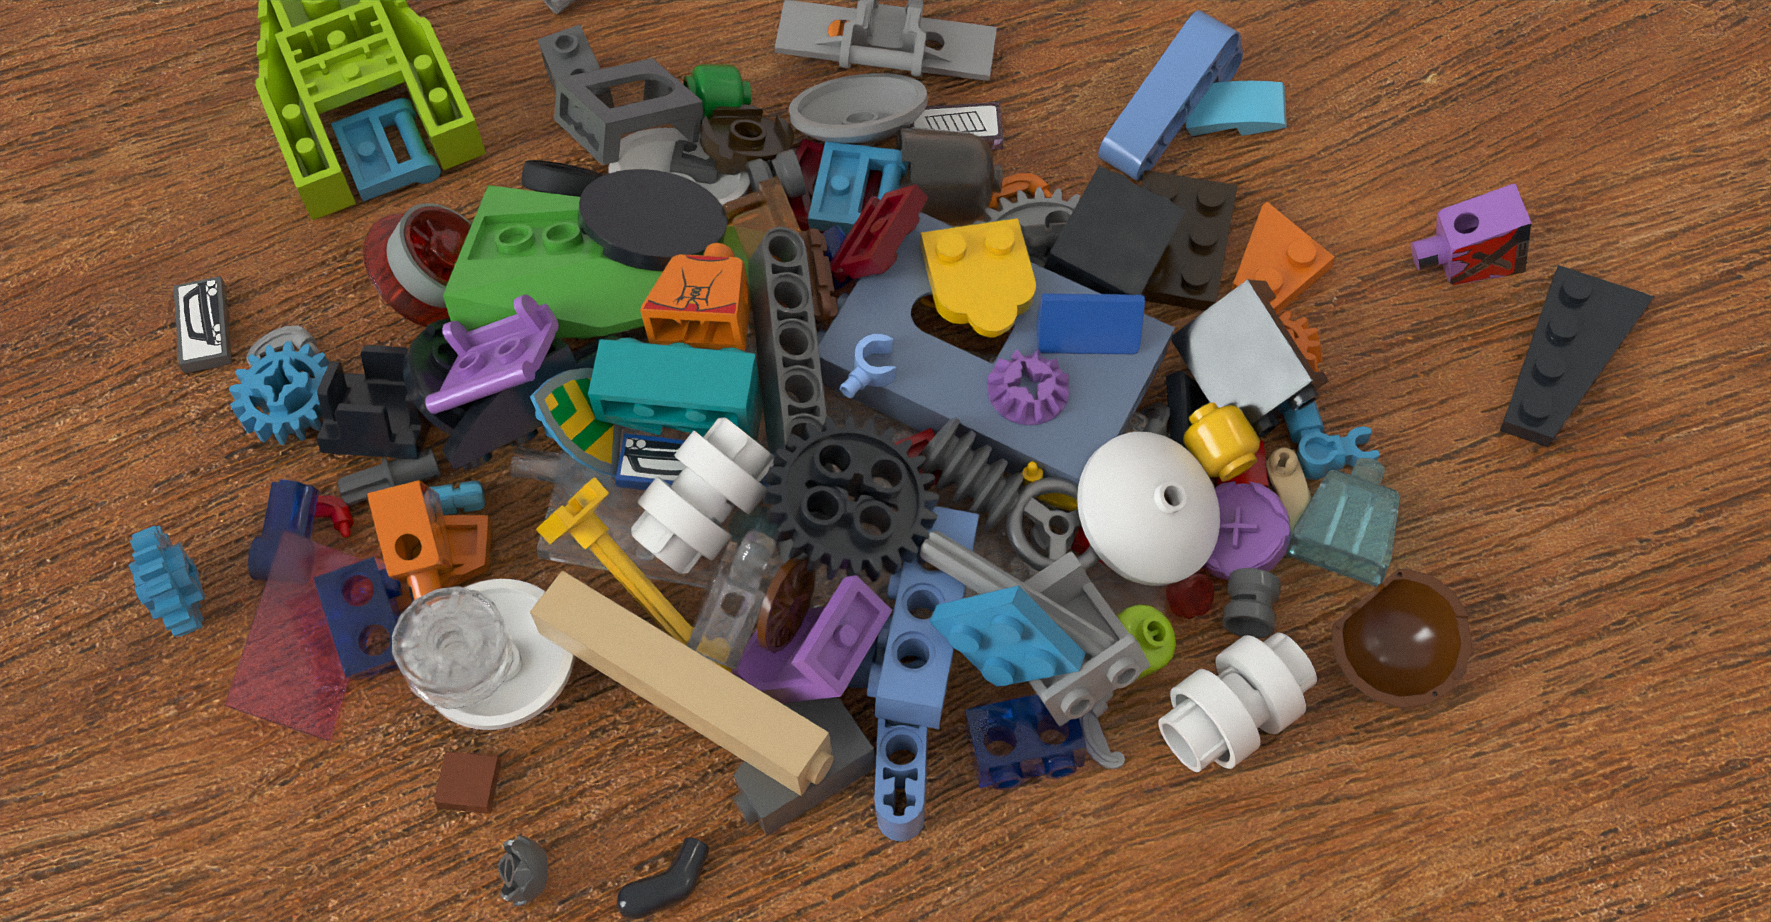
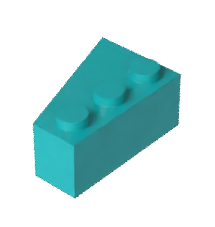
[588,338,763,442]

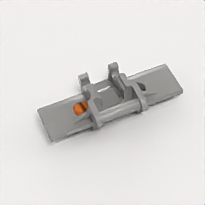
[775,0,997,81]

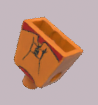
[640,243,750,352]
[367,480,453,608]

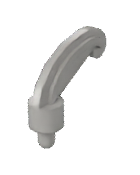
[246,325,319,367]
[1076,692,1125,769]

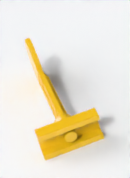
[536,477,748,673]

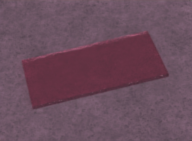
[224,531,383,741]

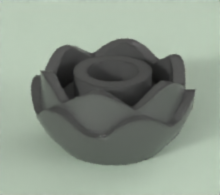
[498,835,548,907]

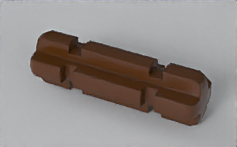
[798,228,838,323]

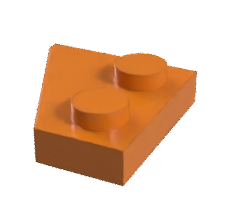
[1232,202,1335,314]

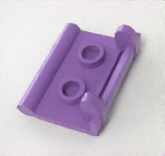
[426,294,559,414]

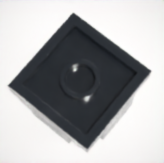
[317,345,432,459]

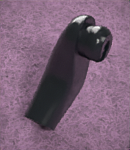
[616,837,710,919]

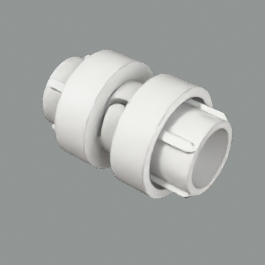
[631,418,774,574]
[1158,632,1317,772]

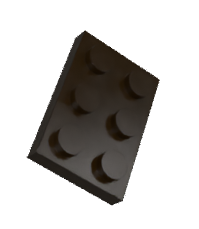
[1141,170,1238,311]

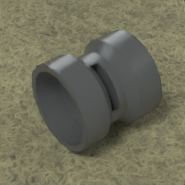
[746,149,806,208]
[1222,568,1281,638]

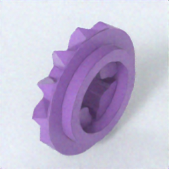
[987,349,1070,425]

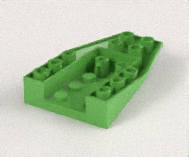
[443,185,766,339]

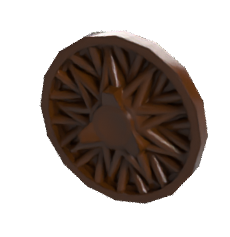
[757,555,816,653]

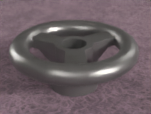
[1006,477,1100,572]

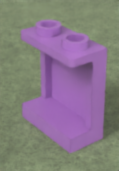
[731,575,892,704]

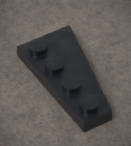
[1500,265,1654,448]

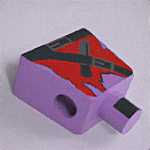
[1411,184,1531,285]

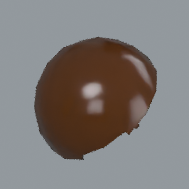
[1331,568,1472,708]

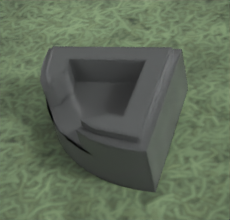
[669,140,717,184]

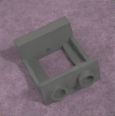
[554,58,703,165]

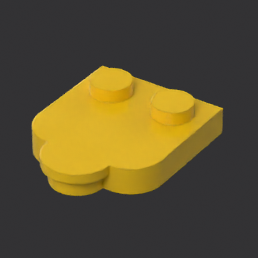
[920,218,1036,337]

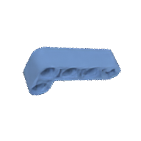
[1098,10,1243,182]
[847,634,928,841]

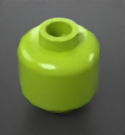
[1116,604,1176,681]

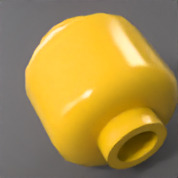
[1183,402,1260,481]

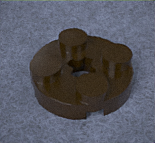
[700,104,794,175]

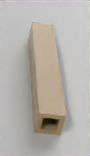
[530,571,834,796]

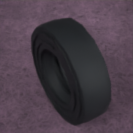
[521,160,603,197]

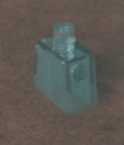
[1286,458,1400,587]

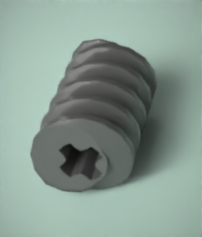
[918,417,1024,532]

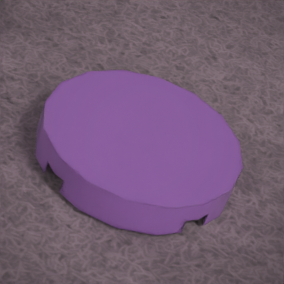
[1202,481,1291,580]

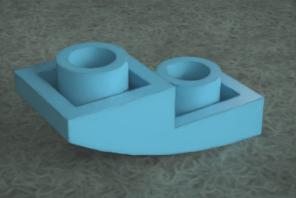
[1186,81,1287,136]

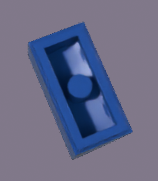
[1036,294,1145,354]

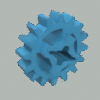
[229,341,329,445]
[129,525,206,637]

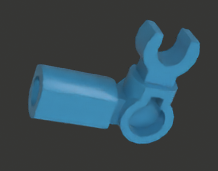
[1283,401,1380,480]

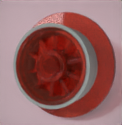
[363,203,472,327]

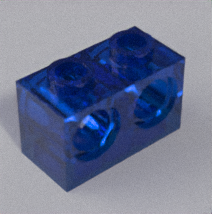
[313,557,418,681]
[965,694,1087,790]

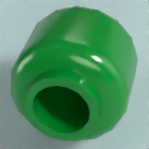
[682,64,751,124]

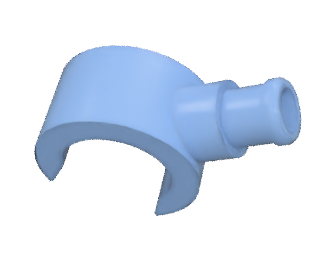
[840,334,896,398]

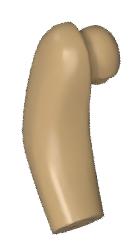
[1266,447,1311,539]

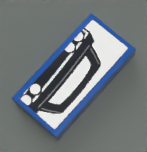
[616,433,686,490]

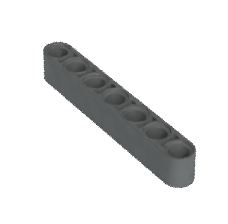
[748,226,834,571]

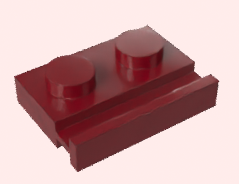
[830,184,929,283]

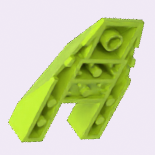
[256,0,486,221]

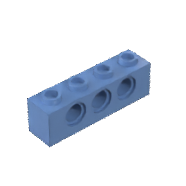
[867,506,979,729]

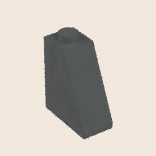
[733,697,876,836]

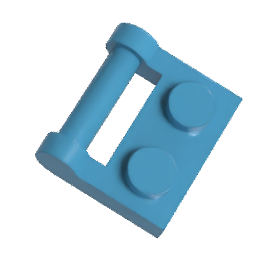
[331,98,441,201]
[808,141,909,234]

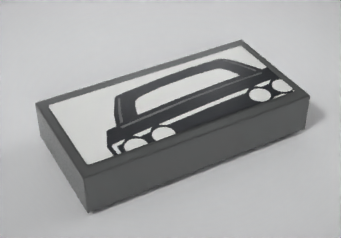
[174,276,232,373]

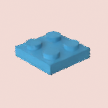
[930,585,1086,687]

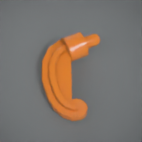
[982,173,1053,209]

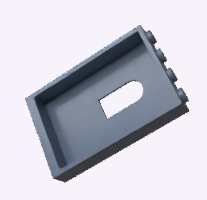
[817,212,1175,484]

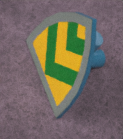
[530,368,621,477]

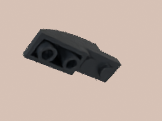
[442,334,620,470]

